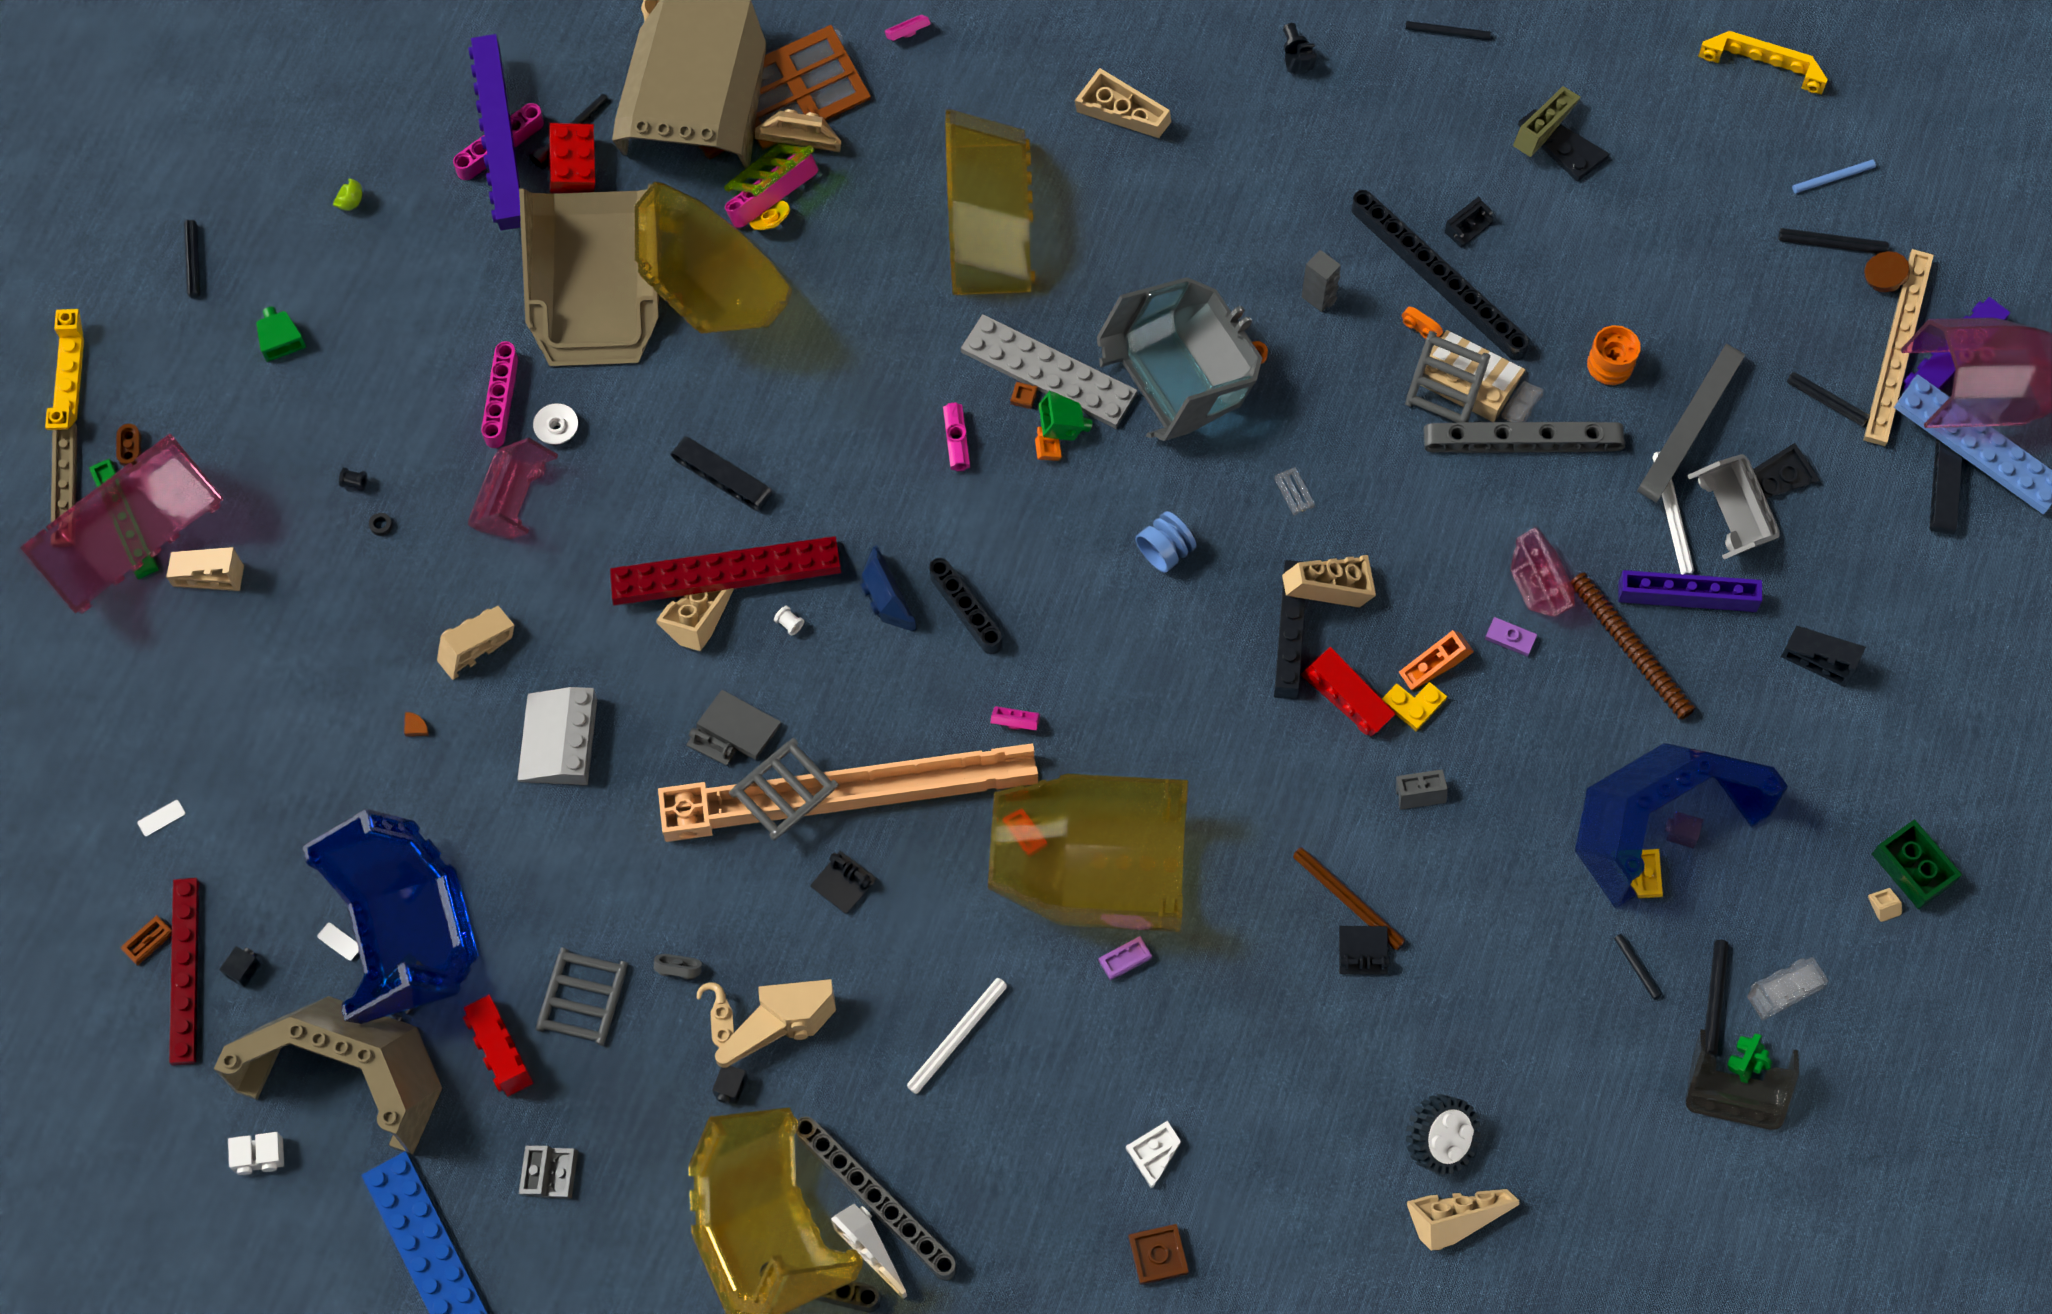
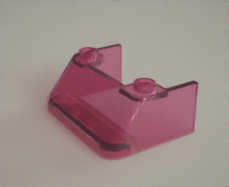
[468,437,558,539]

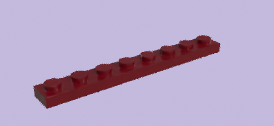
[169,878,199,1066]

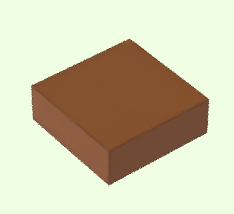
[1010,382,1038,409]

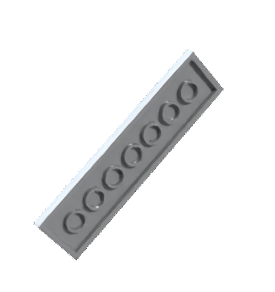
[961,314,1137,429]

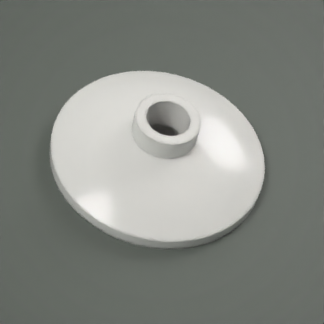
[533,404,578,445]

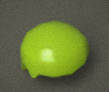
[333,178,362,211]

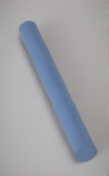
[1792,159,1876,194]

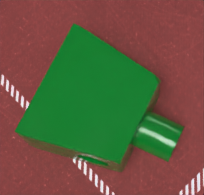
[256,306,306,362]
[1039,391,1092,441]

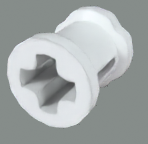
[774,605,804,636]

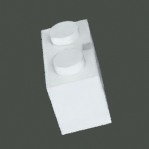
[228,1132,284,1175]

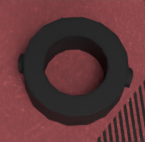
[369,513,393,536]

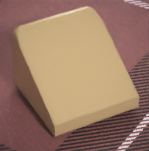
[1868,888,1902,922]

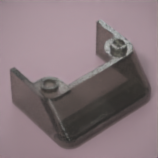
[1686,1029,1799,1130]

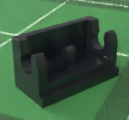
[1445,196,1493,248]

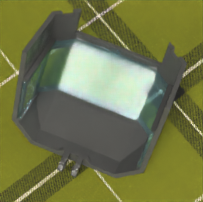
[1097,277,1262,441]

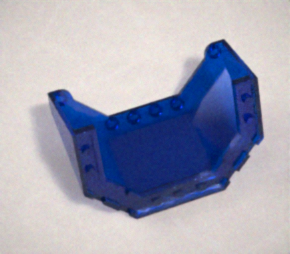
[1575,743,1788,908]
[303,809,478,1024]

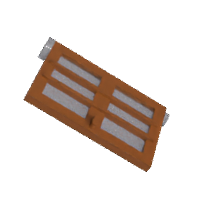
[754,25,871,150]

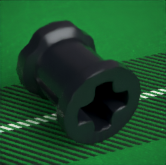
[339,467,367,491]

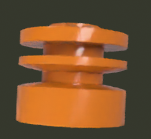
[1587,325,1640,385]

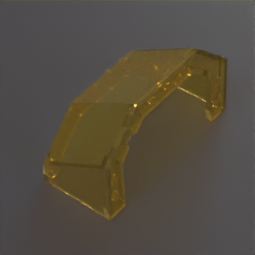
[945,109,1036,295]
[689,1107,863,1314]

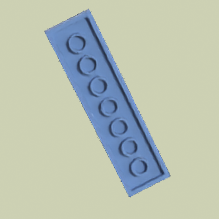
[1894,374,2052,514]

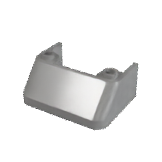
[1687,454,1779,559]

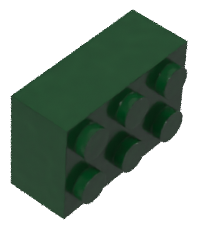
[1872,819,1962,910]

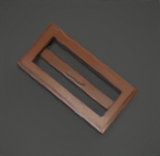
[120,915,172,966]

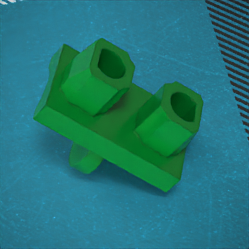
[1728,1033,1772,1083]

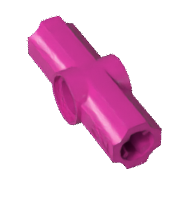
[943,403,970,472]

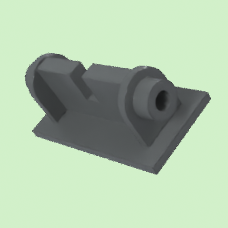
[686,728,737,766]

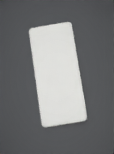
[138,800,185,836]

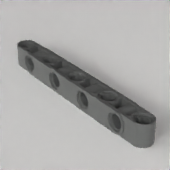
[1423,422,1625,453]

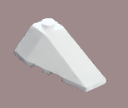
[831,1204,907,1300]

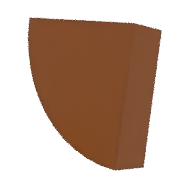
[404,712,429,737]

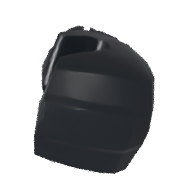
[1283,23,1317,74]

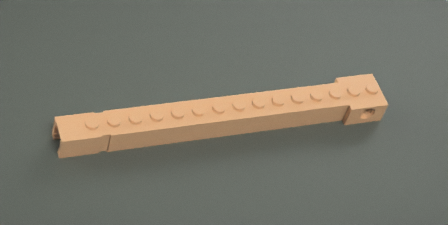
[658,743,1038,842]

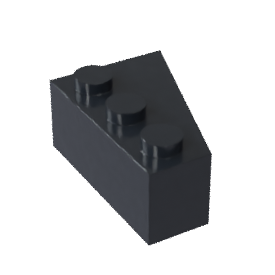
[1781,626,1866,687]

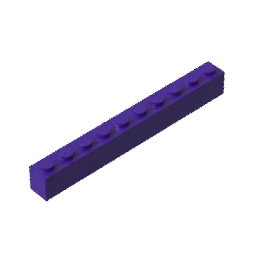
[468,34,521,231]

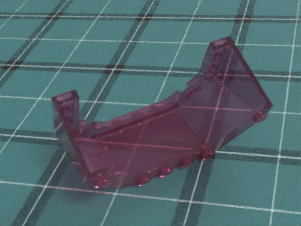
[16,433,224,614]

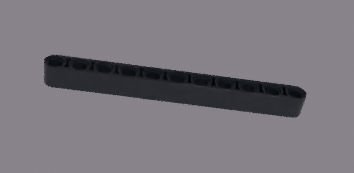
[1351,190,1529,360]

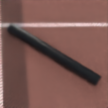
[1405,21,1491,40]

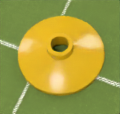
[749,201,790,230]

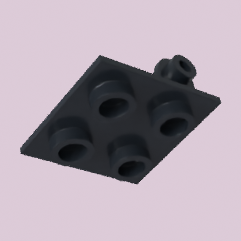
[810,851,877,914]
[1339,926,1389,974]

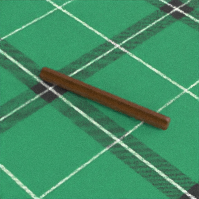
[1293,847,1405,950]

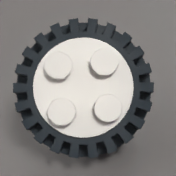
[1406,1094,1481,1175]

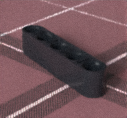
[671,436,773,511]
[1929,438,1962,534]
[929,558,1002,654]
[760,1261,880,1312]

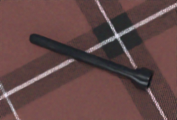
[529,94,608,168]

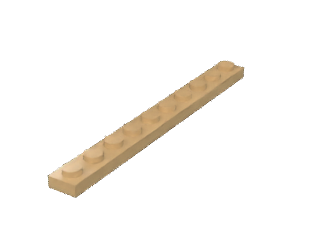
[1863,249,1934,446]

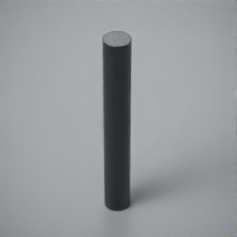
[1614,934,1661,999]

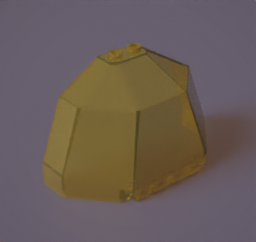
[635,182,792,334]

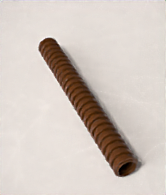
[1570,573,1695,720]

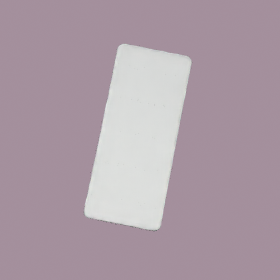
[317,922,362,961]

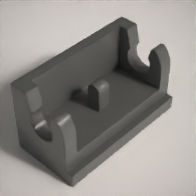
[1396,769,1448,810]

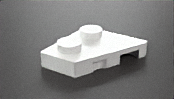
[1126,1121,1181,1188]

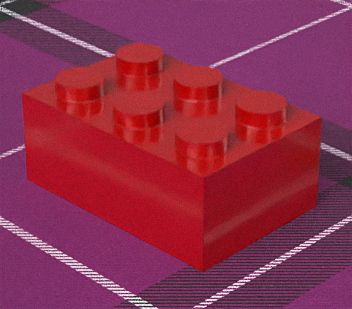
[549,123,595,194]

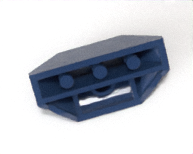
[860,545,916,631]

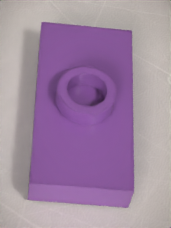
[1485,617,1537,657]
[1098,936,1152,981]

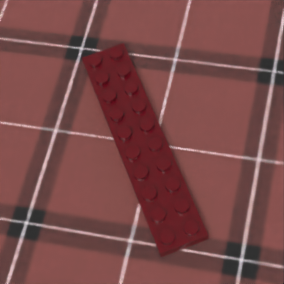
[610,536,841,606]

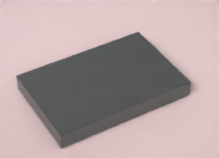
[697,690,781,760]

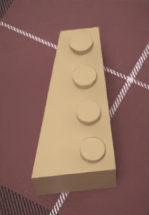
[1075,68,1171,138]
[1282,555,1376,608]

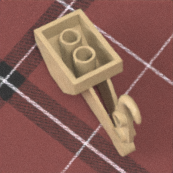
[697,979,836,1068]

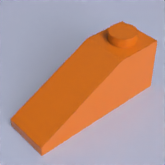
[1399,630,1474,691]

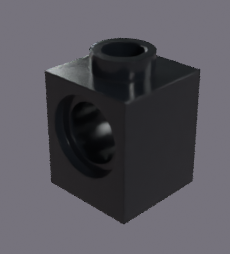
[219,946,261,988]
[712,1066,748,1105]

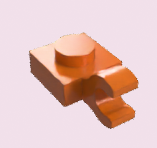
[1035,427,1061,461]

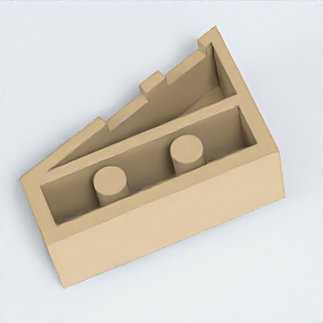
[166,547,244,591]
[437,606,514,680]

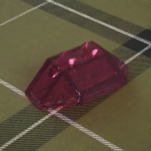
[1510,527,1575,617]

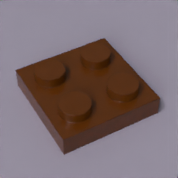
[1128,1224,1189,1285]

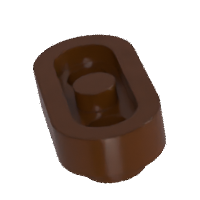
[116,424,141,467]

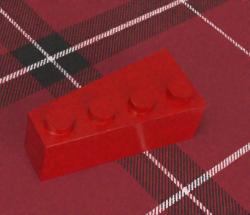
[1300,647,1395,737]
[463,994,534,1097]

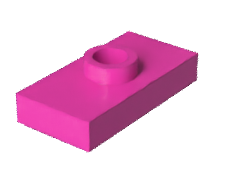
[884,15,930,41]
[990,706,1040,730]

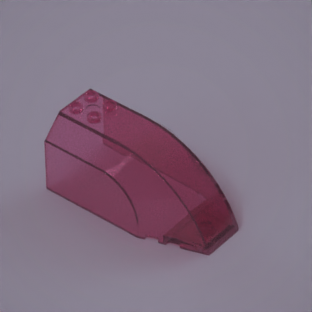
[1901,318,2052,428]

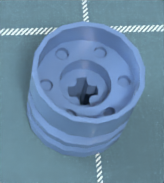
[1135,511,1196,573]

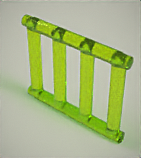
[724,143,814,197]

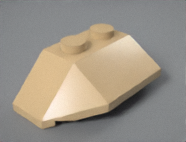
[755,109,841,152]

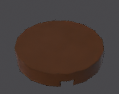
[1864,251,1910,292]

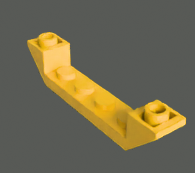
[1698,31,1828,95]
[45,309,84,430]

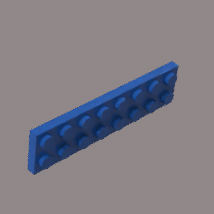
[361,1151,488,1314]

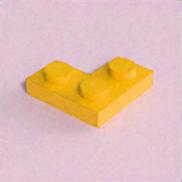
[1382,682,1447,731]

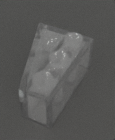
[1747,957,1829,1021]

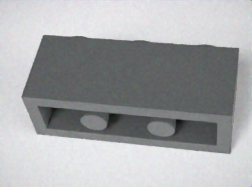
[1301,250,1341,312]

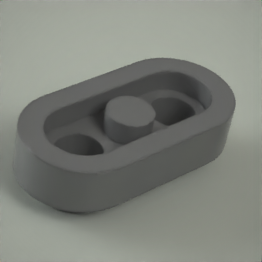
[654,954,702,979]

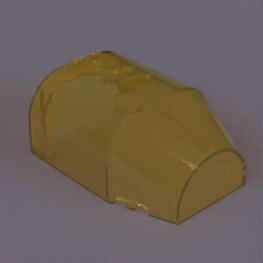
[988,774,1188,932]

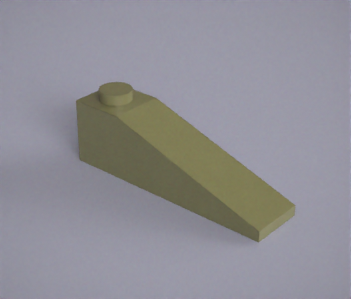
[1513,86,1581,157]

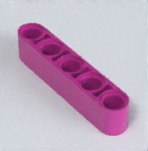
[453,103,544,180]
[725,149,818,227]
[481,341,518,448]

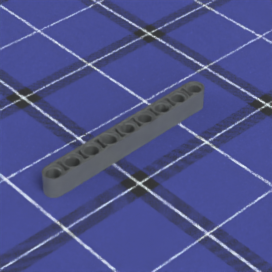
[1637,343,1746,503]
[794,1116,956,1281]

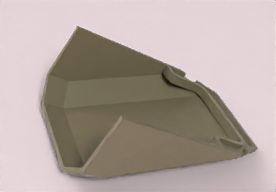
[612,0,767,169]
[519,184,660,366]

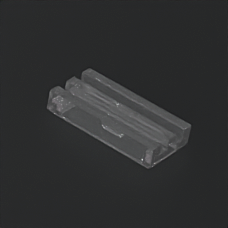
[1274,467,1315,516]

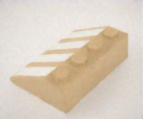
[1421,330,1525,422]

